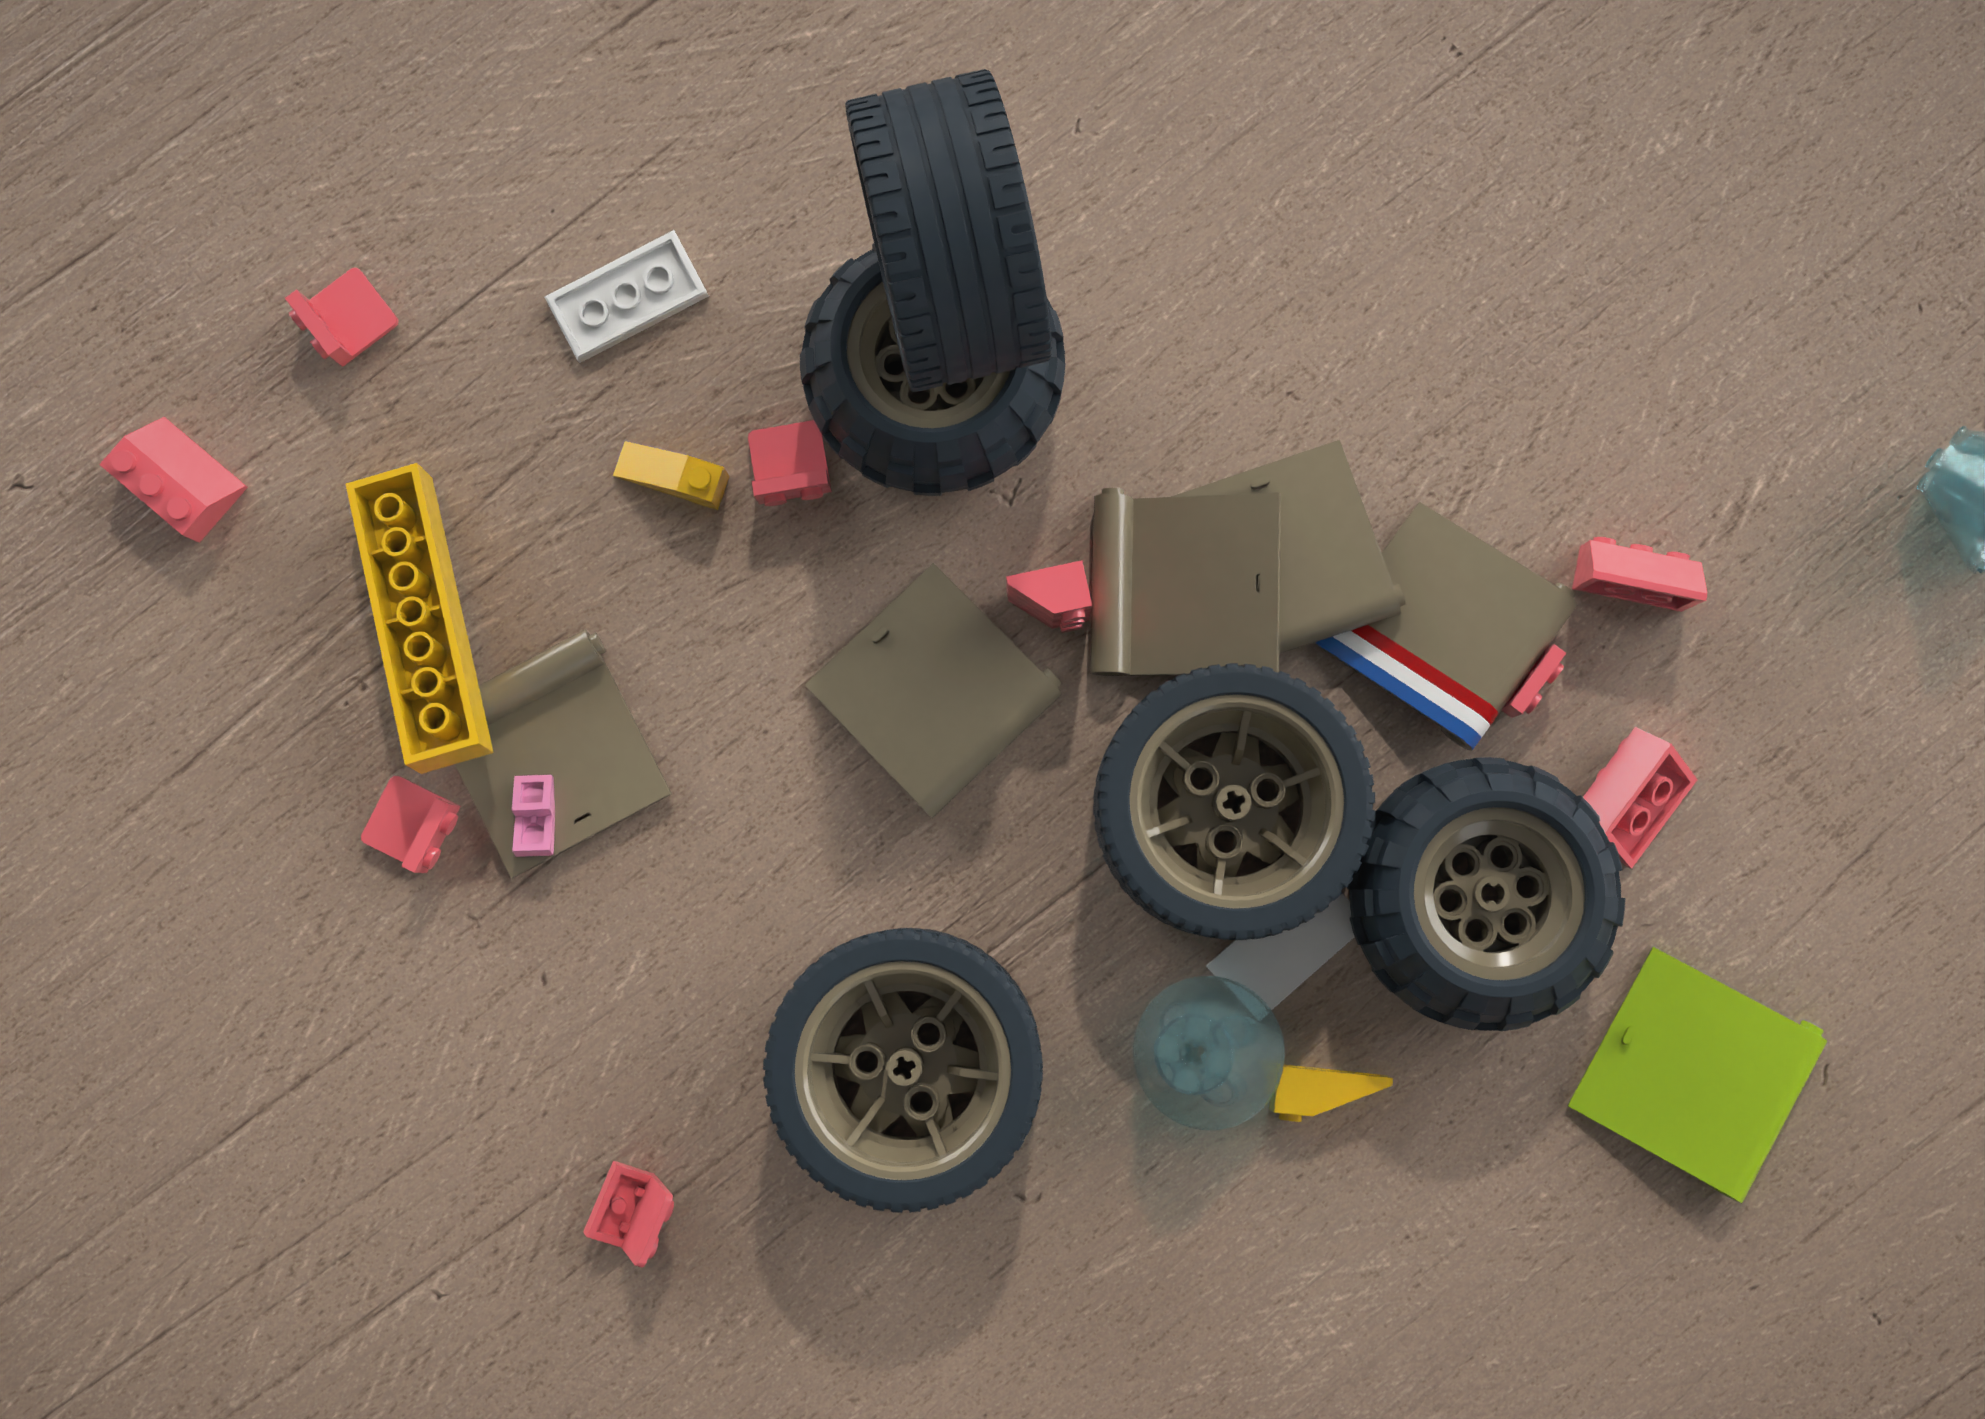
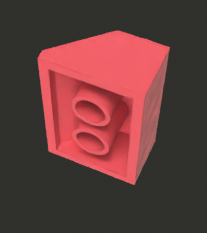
[99,417,248,543]
[1572,537,1707,612]
[1006,560,1092,633]
[1583,727,1697,869]

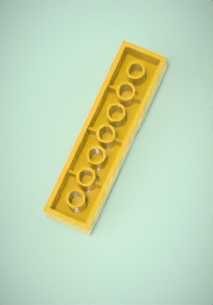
[346,463,494,774]

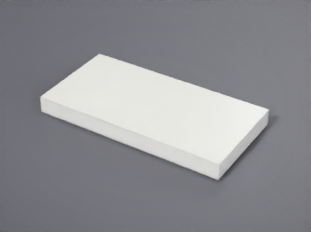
[545,230,709,363]
[1206,894,1354,1023]

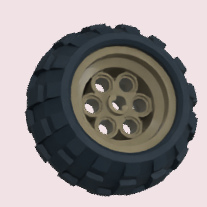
[800,243,1066,496]
[1347,757,1626,1031]

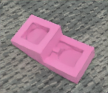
[512,775,555,857]

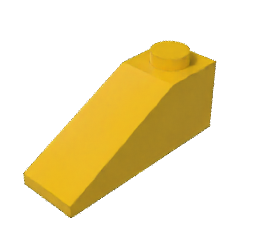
[613,441,730,510]
[1269,1063,1393,1122]

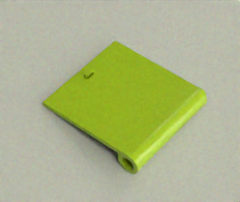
[1567,947,1827,1204]

